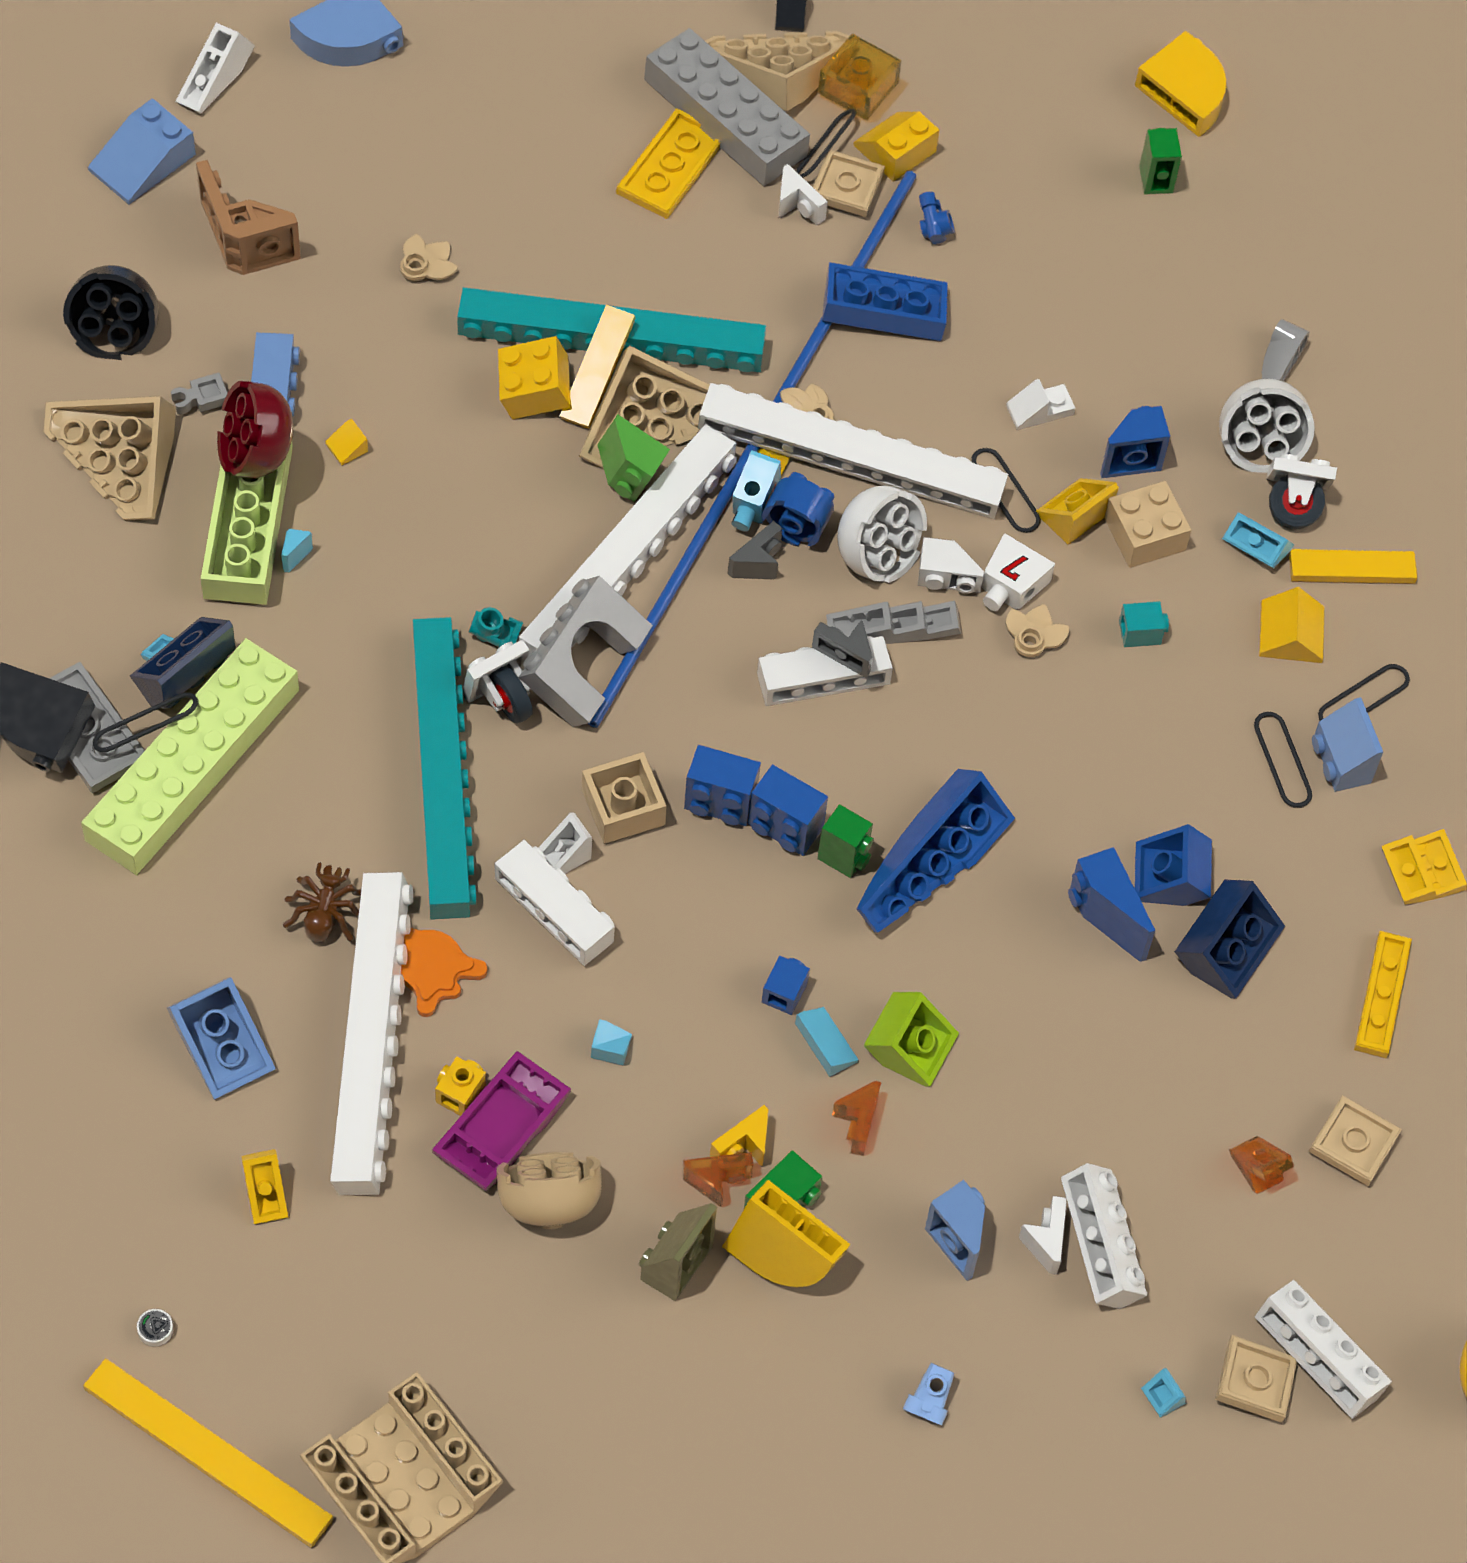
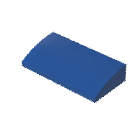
[822,262,948,341]

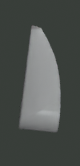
[1262,319,1310,382]

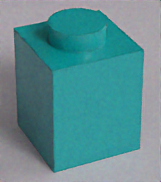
[1119,601,1169,647]

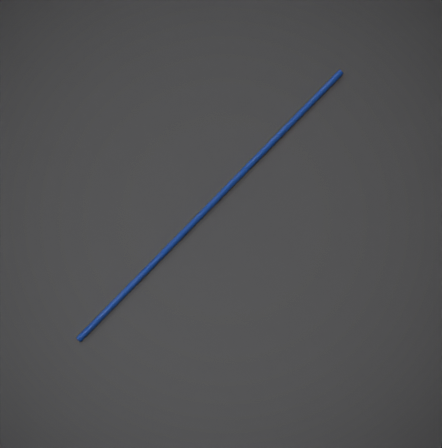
[588,171,917,728]

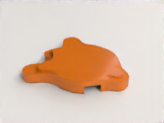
[400,928,487,1017]

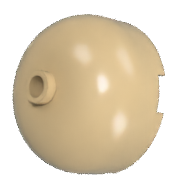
[497,1152,602,1229]

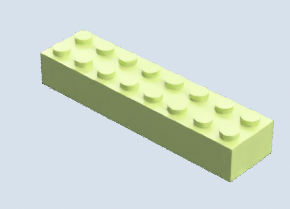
[81,638,299,875]

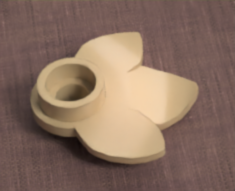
[400,234,457,281]
[780,384,834,420]
[1006,604,1069,657]

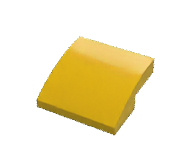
[1381,829,1467,904]

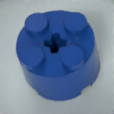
[762,472,835,546]

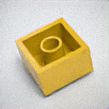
[498,336,571,420]

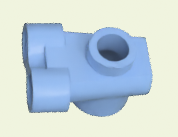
[903,1363,955,1425]

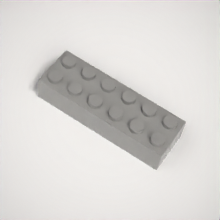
[644,28,810,186]

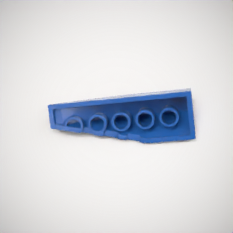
[856,769,1015,933]

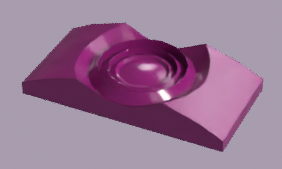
[432,1051,571,1191]

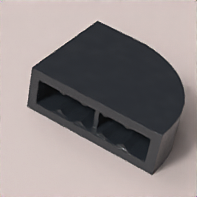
[0,662,95,773]

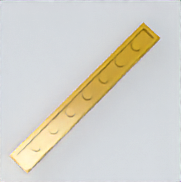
[83,1358,333,1548]

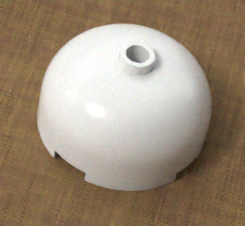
[1219,379,1315,473]
[837,486,927,583]

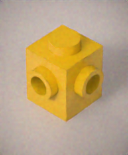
[435,1056,486,1116]

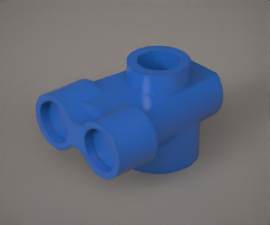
[919,192,955,244]

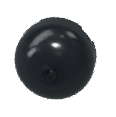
[63,265,159,360]

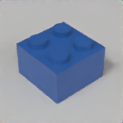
[684,745,761,826]
[748,764,828,856]

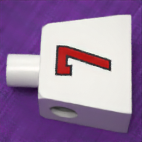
[981,534,1055,611]

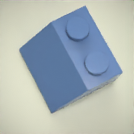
[1312,697,1383,792]
[925,1180,985,1281]

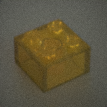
[818,33,902,120]

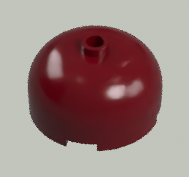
[217,380,293,478]

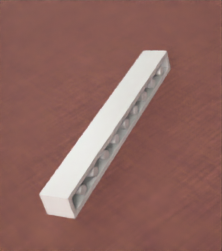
[698,383,1008,519]
[519,424,737,656]
[330,872,413,1195]

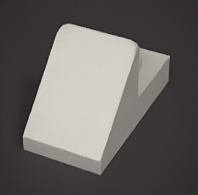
[779,164,827,226]
[1006,379,1075,430]
[1019,1196,1067,1275]

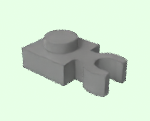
[170,373,227,414]

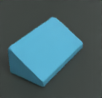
[1222,512,1294,568]
[795,1007,859,1077]

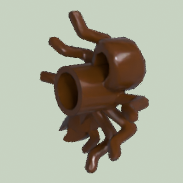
[283,862,362,942]

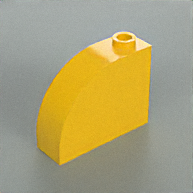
[1135,30,1226,137]
[722,1180,851,1287]

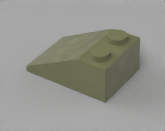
[639,1203,717,1302]

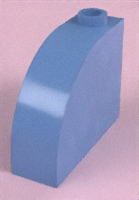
[289,0,403,66]

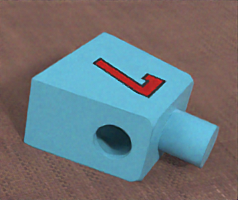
[731,450,781,531]

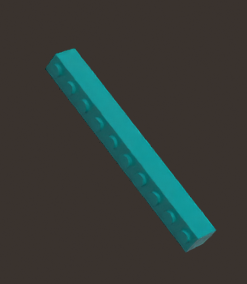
[457,287,766,373]
[413,617,476,920]

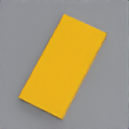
[616,108,720,219]

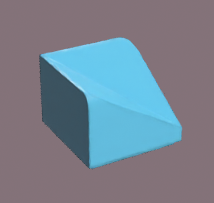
[591,1019,632,1066]

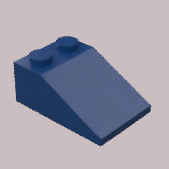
[1068,847,1155,962]

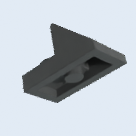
[728,521,783,579]
[812,620,872,678]

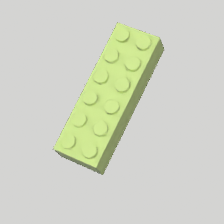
[201,442,293,605]

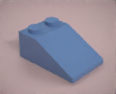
[88,98,196,205]
[167,977,276,1099]

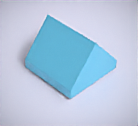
[1141,1368,1186,1417]

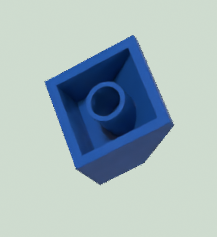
[1100,406,1170,479]
[1135,824,1212,906]

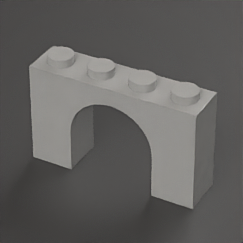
[518,576,653,727]

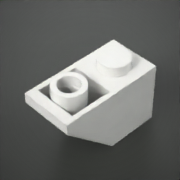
[918,537,984,593]

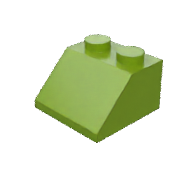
[863,992,959,1087]

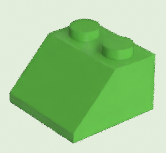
[597,414,670,502]

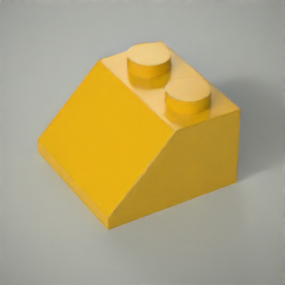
[853,111,939,182]

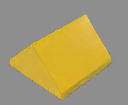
[1036,478,1119,545]
[1259,586,1324,663]

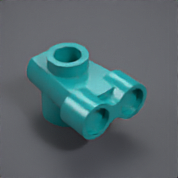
[468,607,523,648]

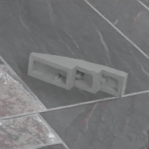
[826,601,961,644]

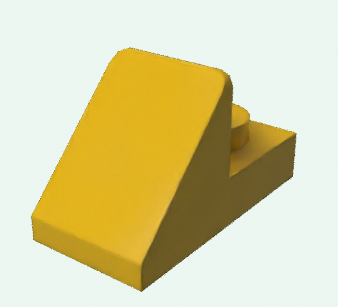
[710,1105,769,1167]
[241,1149,288,1224]

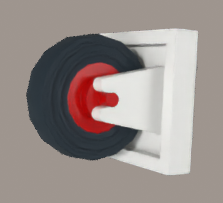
[1266,454,1337,529]
[463,639,533,724]

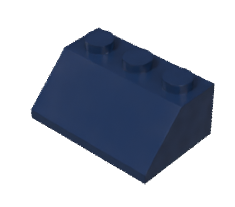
[130,617,236,709]
[1174,879,1285,999]

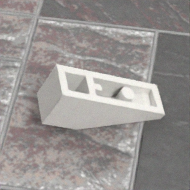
[176,23,255,113]

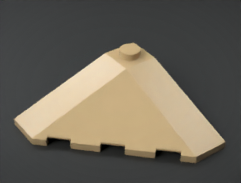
[705,31,859,111]
[579,346,710,469]
[44,396,176,521]

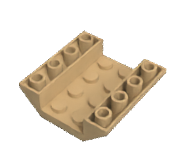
[300,1372,503,1563]

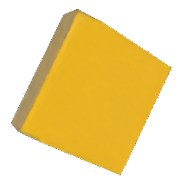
[325,418,368,466]

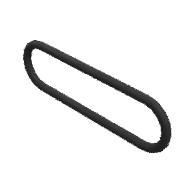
[796,109,856,178]
[971,448,1041,533]
[1318,664,1410,721]
[93,693,198,752]
[1254,712,1312,808]

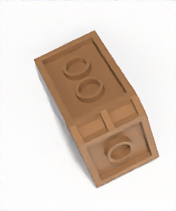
[196,160,301,275]

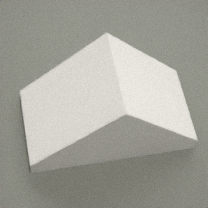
[539,813,592,874]

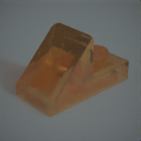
[832,1081,881,1156]
[1229,1136,1294,1194]
[682,1152,754,1206]

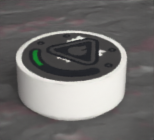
[137,1309,173,1347]

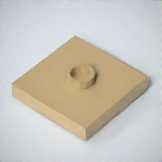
[813,150,885,217]
[1309,1095,1402,1186]
[1215,1335,1297,1423]

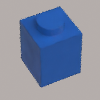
[761,955,810,1015]

